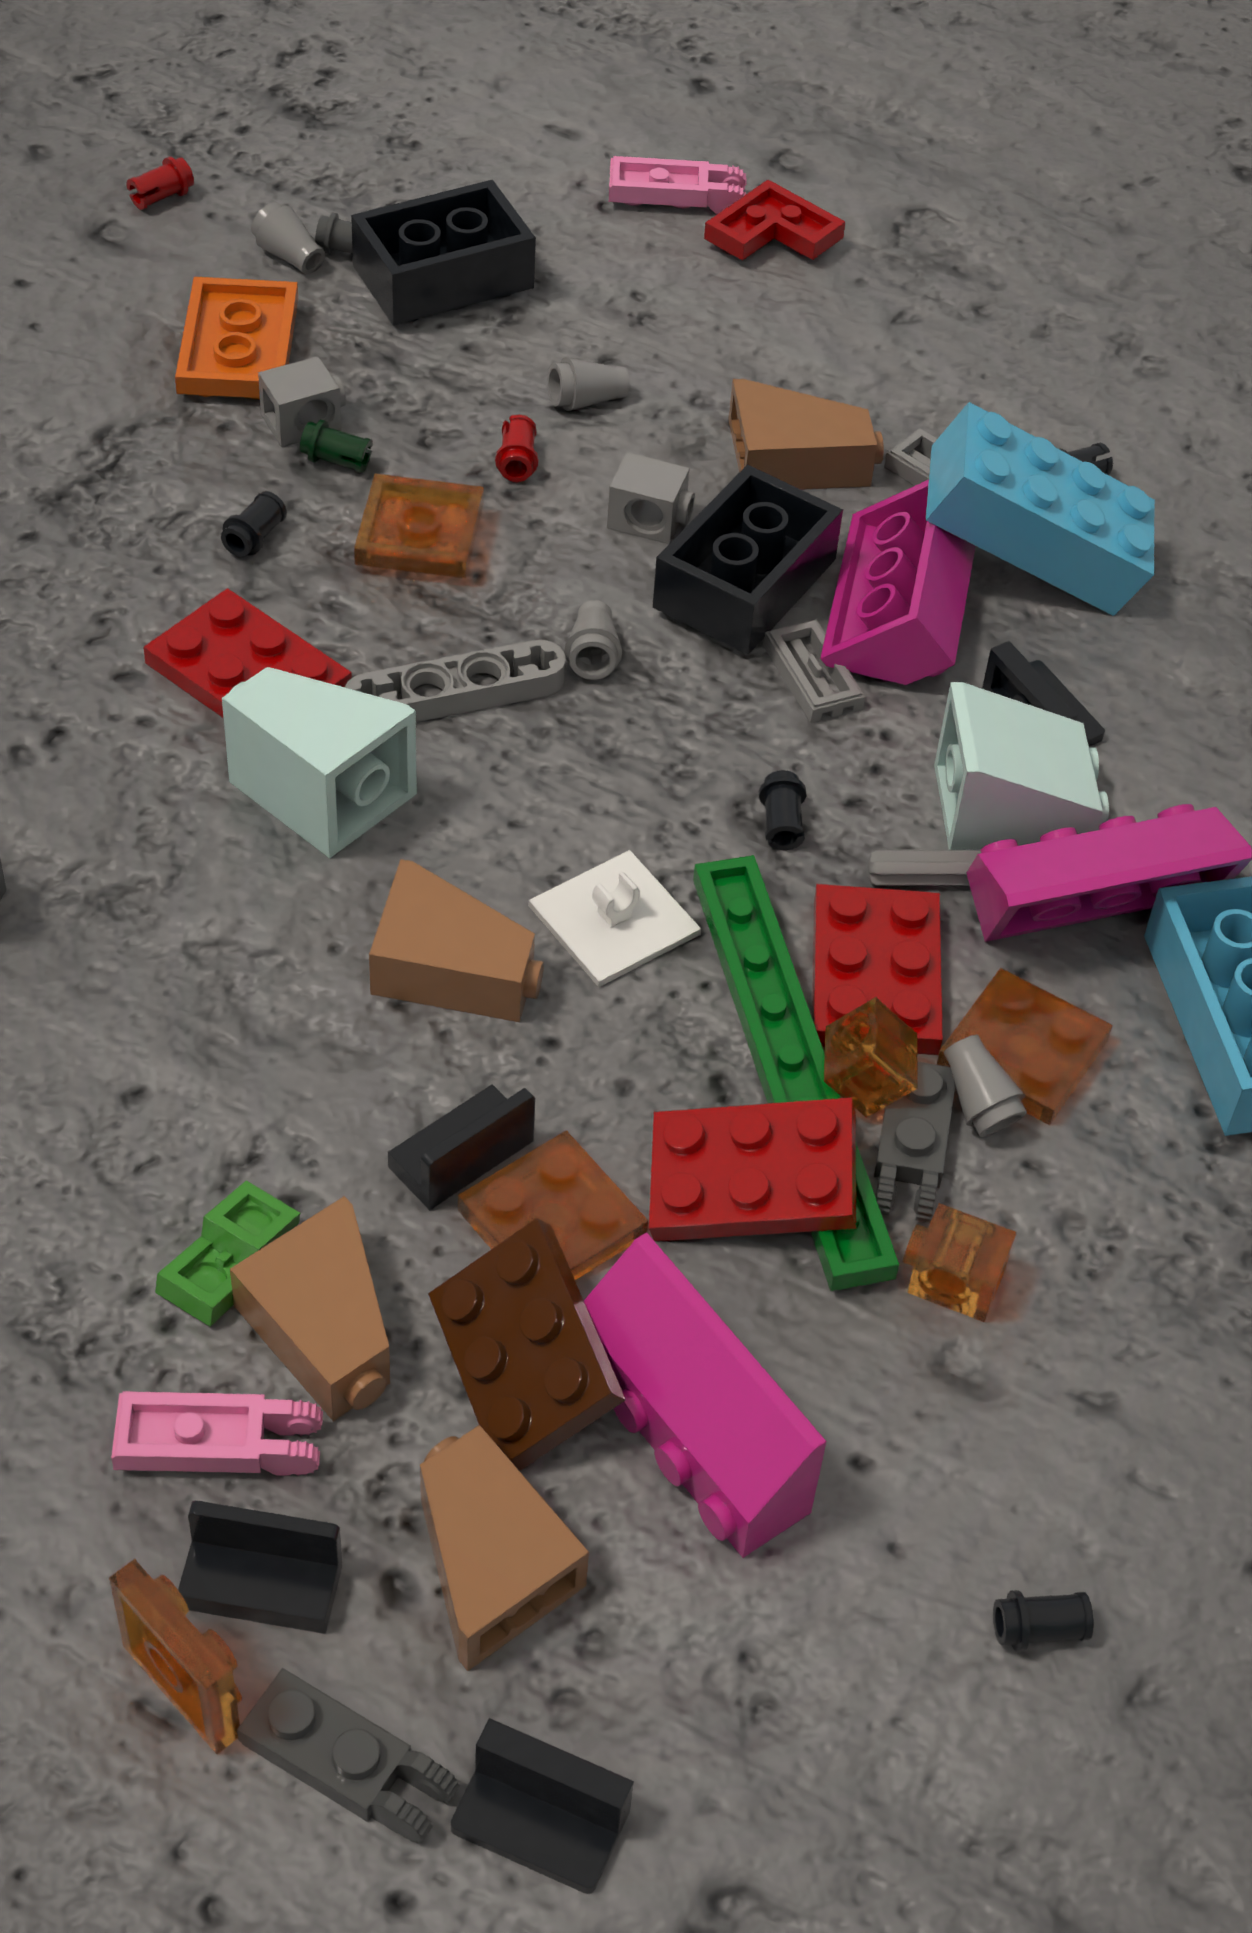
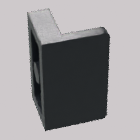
[982,641,1105,747]
[388,1084,536,1211]
[176,1501,342,1634]
[451,1718,634,1894]

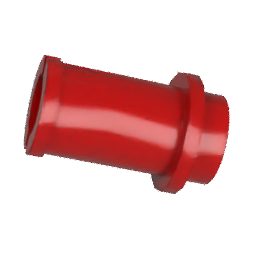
[126,156,194,210]
[495,414,539,482]

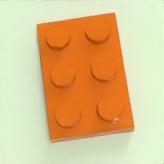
[175,277,299,400]

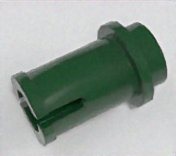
[299,419,373,473]

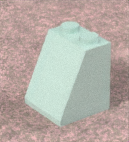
[222,667,417,859]
[934,682,1109,850]

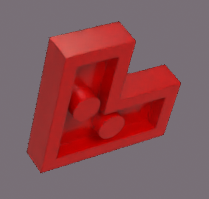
[704,179,845,261]

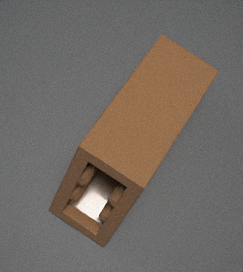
[728,379,884,489]
[369,859,544,1022]
[230,1196,390,1422]
[420,1425,589,1671]

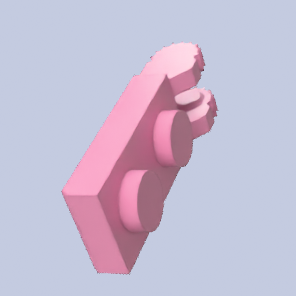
[608,156,747,214]
[111,1391,323,1476]

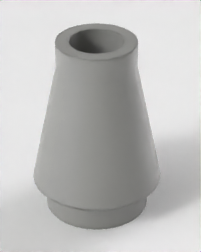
[251,202,325,274]
[547,357,630,411]
[564,600,622,680]
[944,1034,1027,1137]

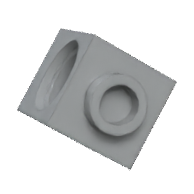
[258,356,346,447]
[607,452,695,544]

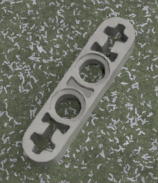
[345,640,566,723]

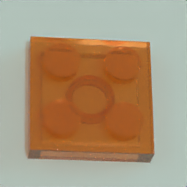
[354,473,484,579]
[936,968,1113,1125]
[458,1130,648,1280]
[109,1559,242,1755]

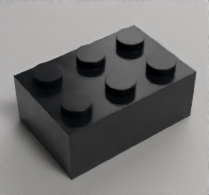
[351,179,536,326]
[652,464,843,655]

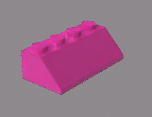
[820,479,976,685]
[966,804,1252,942]
[584,1232,827,1558]

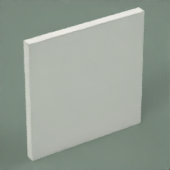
[528,850,701,987]

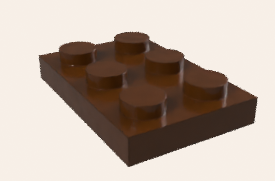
[428,1218,626,1471]

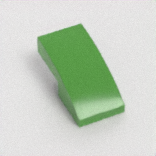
[155,1180,301,1327]

